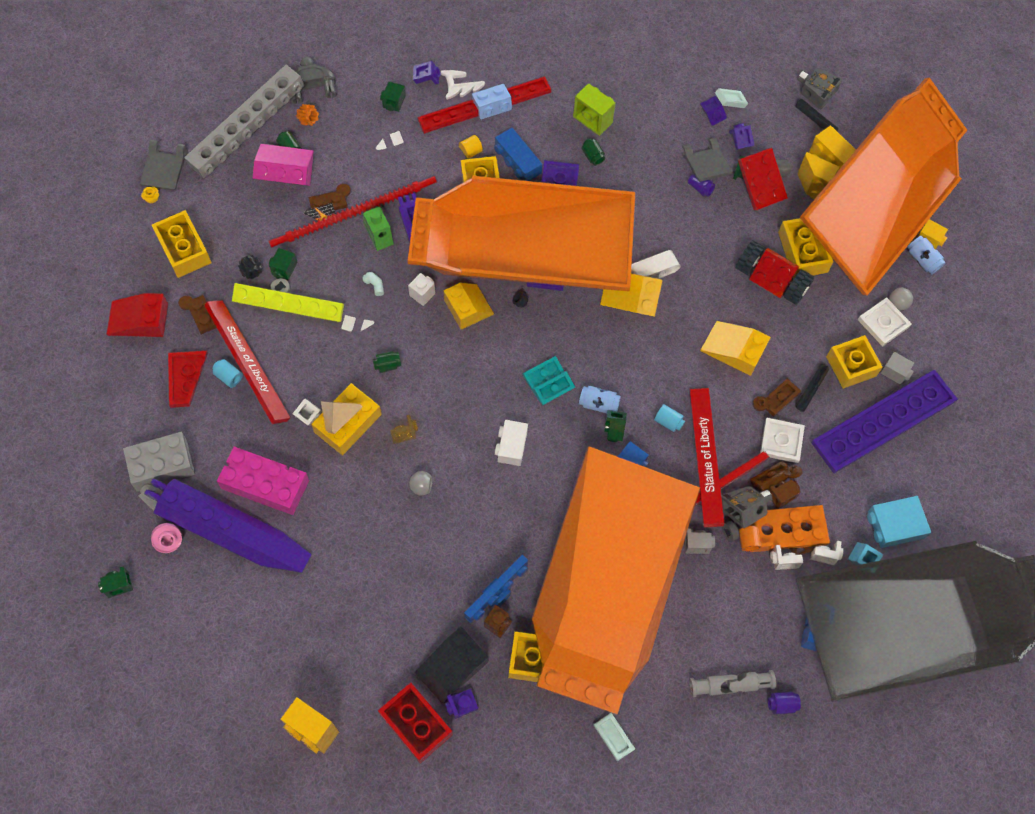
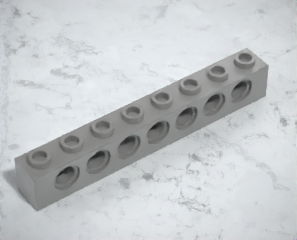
[184,65,304,178]

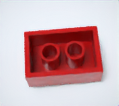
[378,683,453,764]

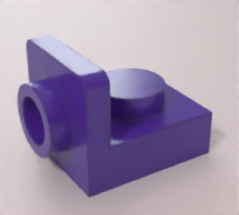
[413,61,441,85]
[700,96,727,126]
[729,123,755,150]
[445,689,478,719]

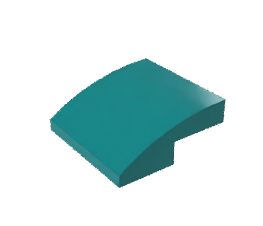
[522,356,575,406]

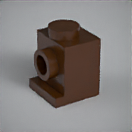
[768,479,801,509]
[484,605,512,639]

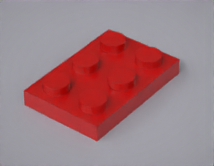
[738,148,788,211]

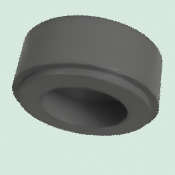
[722,521,739,542]

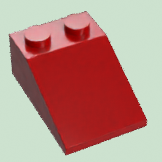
[107,293,168,337]

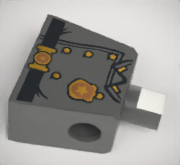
[797,69,842,110]
[721,487,772,528]

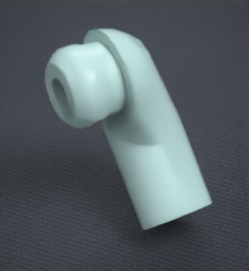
[363,272,384,296]

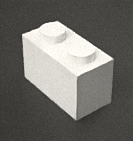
[495,420,528,466]

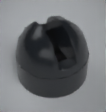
[512,291,529,308]

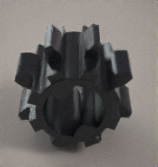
[238,255,263,279]

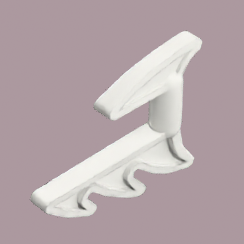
[441,70,485,100]

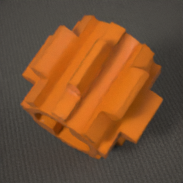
[296,104,319,126]

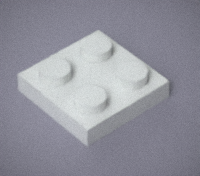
[858,298,912,347]
[760,418,805,463]

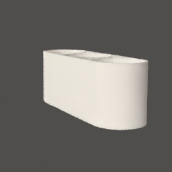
[631,250,680,279]

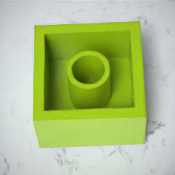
[573,83,616,136]

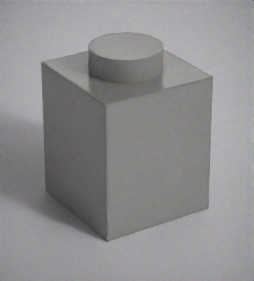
[881,352,914,385]

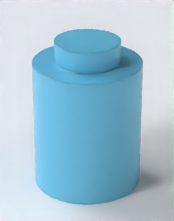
[213,359,243,388]
[654,404,685,432]

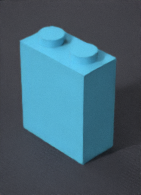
[867,496,931,548]

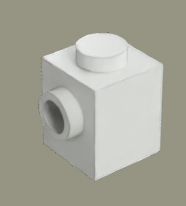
[408,273,435,306]
[293,399,322,426]

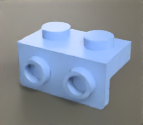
[472,84,512,119]

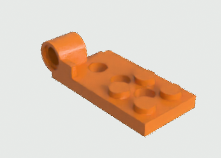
[739,505,830,552]

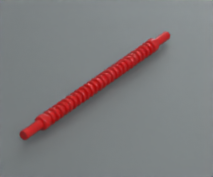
[269,176,437,248]

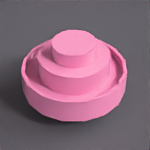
[151,523,182,553]

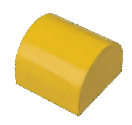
[459,135,483,159]

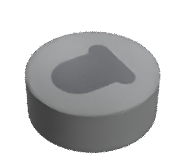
[271,278,290,293]

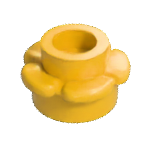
[141,187,159,203]

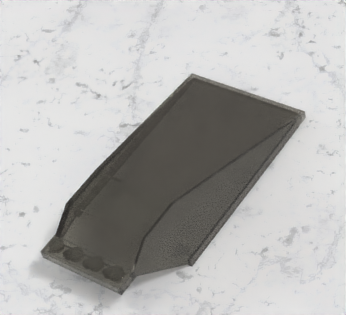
[796,541,1035,702]

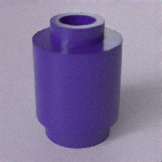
[768,692,801,714]

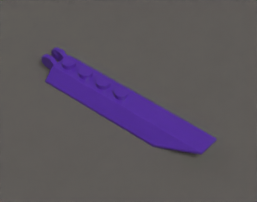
[144,479,312,573]

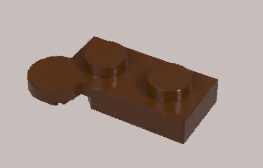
[308,184,351,211]
[178,295,217,335]
[753,378,801,417]
[750,461,803,492]

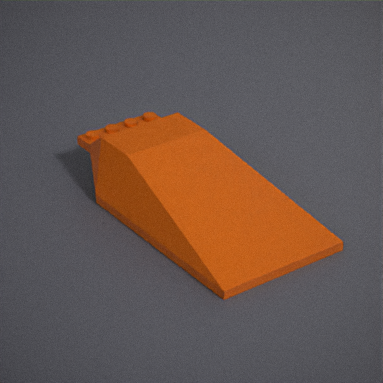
[800,77,967,295]
[408,176,635,291]
[532,446,700,714]

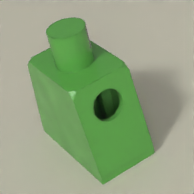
[363,207,394,251]

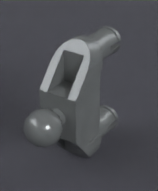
[291,57,336,104]

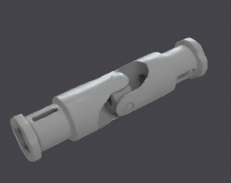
[689,670,776,697]

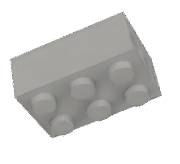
[123,432,195,491]

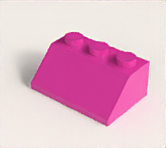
[253,144,314,186]

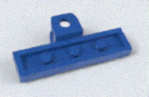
[464,555,528,623]

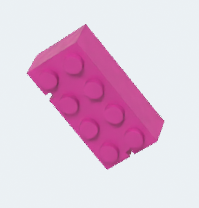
[217,447,309,515]

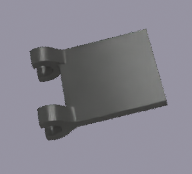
[682,138,733,182]
[140,140,188,191]

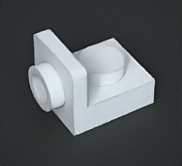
[810,541,843,565]
[770,545,803,570]

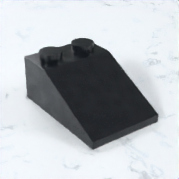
[414,626,489,704]

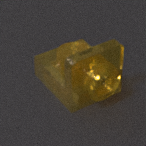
[390,415,418,444]

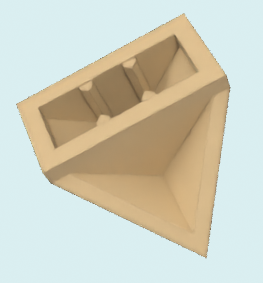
[321,401,362,434]

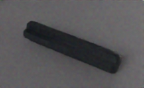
[795,99,839,132]
[796,364,829,412]

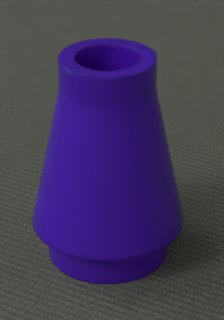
[688,175,715,197]

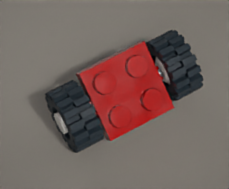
[735,240,814,305]

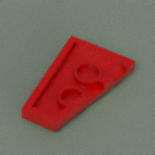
[168,351,208,408]

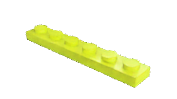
[232,283,344,322]

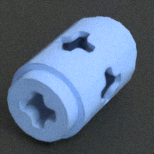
[907,236,946,275]
[579,386,621,414]

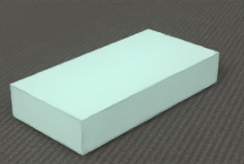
[715,88,748,108]
[594,713,635,762]

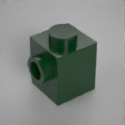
[380,81,406,112]
[269,248,298,280]

